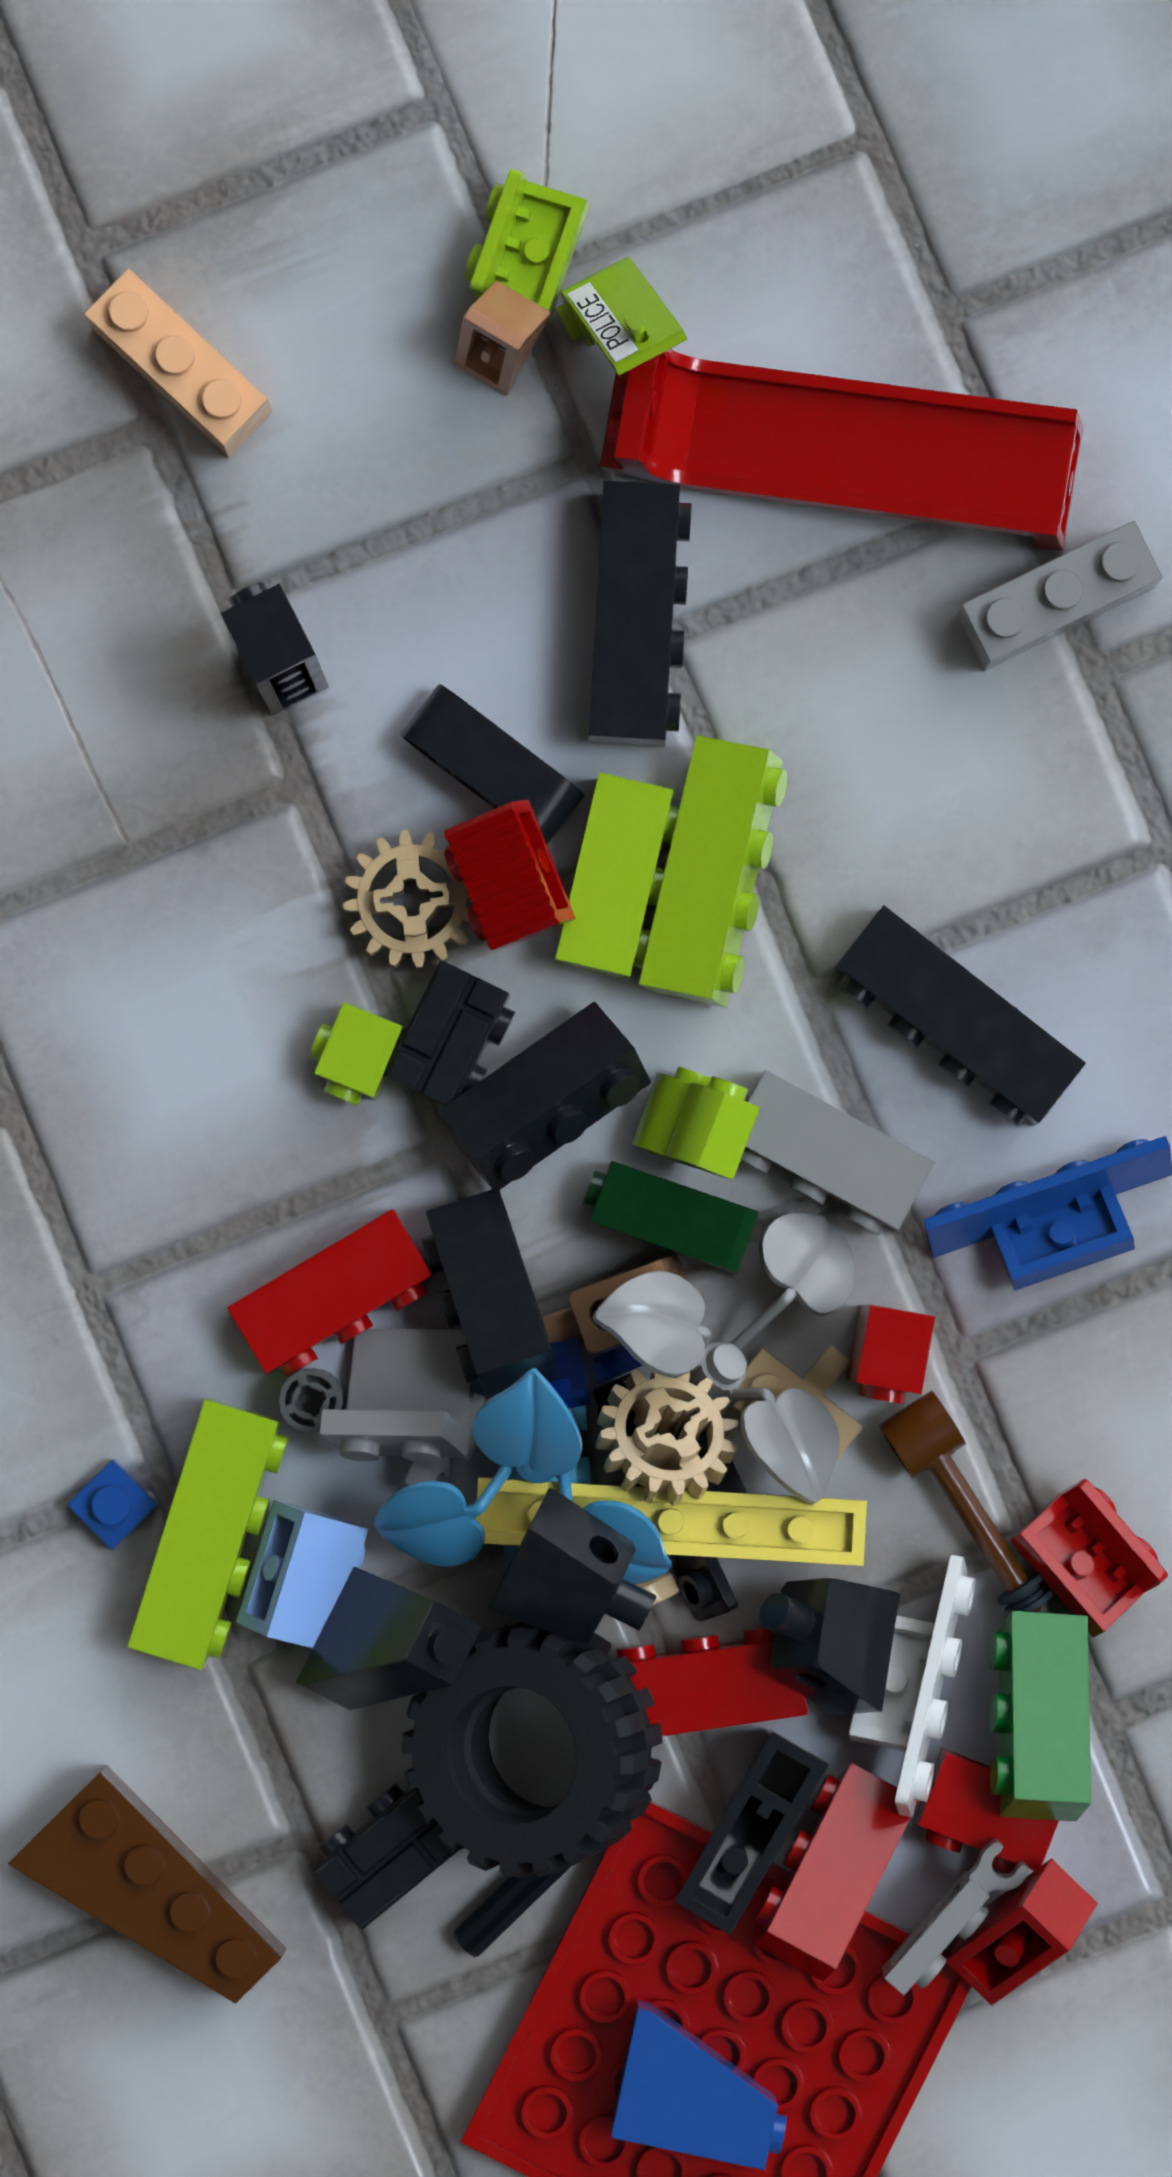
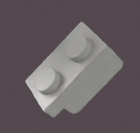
[320,1329,475,1462]

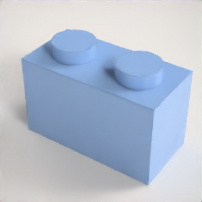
[236,1500,369,1648]

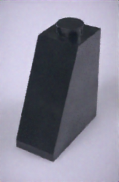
[296,1566,482,1710]

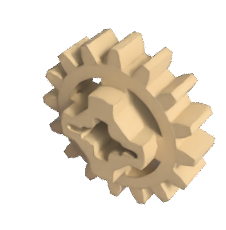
[343,830,471,970]
[595,1369,739,1506]

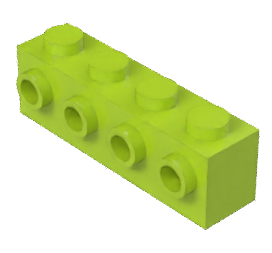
[639,735,787,1008]
[128,1398,289,1670]

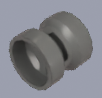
[278,1368,346,1433]

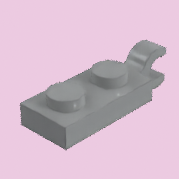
[881,1838,1029,1995]

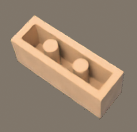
[85,268,273,458]

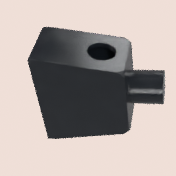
[488,1488,657,1643]
[759,1578,900,1715]

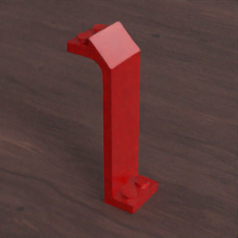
[600,349,1084,551]

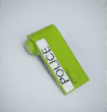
[555,256,688,376]

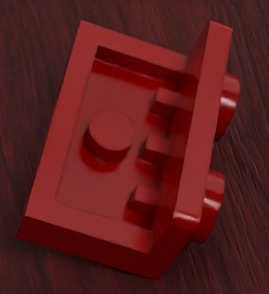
[1010,1479,1168,1638]

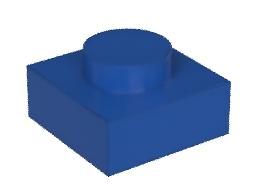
[67,1459,159,1550]

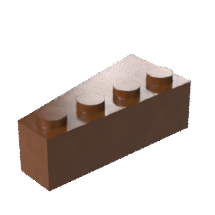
[8,1765,286,2004]

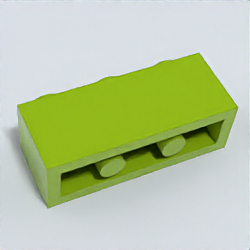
[555,772,679,981]

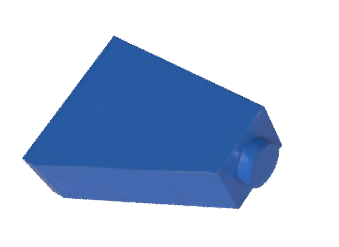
[611,2000,787,2170]

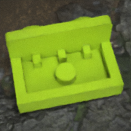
[465,169,590,325]

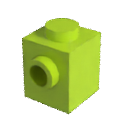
[309,1002,405,1106]

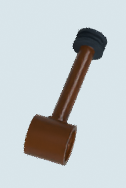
[878,1390,1054,1617]

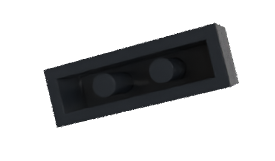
[438,1001,651,1193]
[421,1189,561,1400]

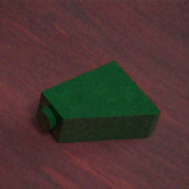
[582,1161,759,1274]

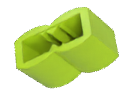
[630,1066,760,1180]

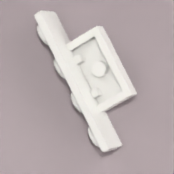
[849,1555,976,1817]

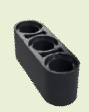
[400,684,585,844]

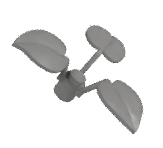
[592,1213,855,1505]

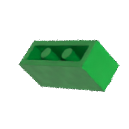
[988,1611,1091,1822]

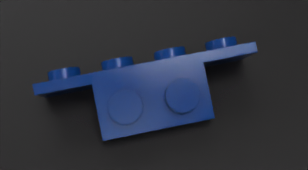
[923,1136,1172,1291]

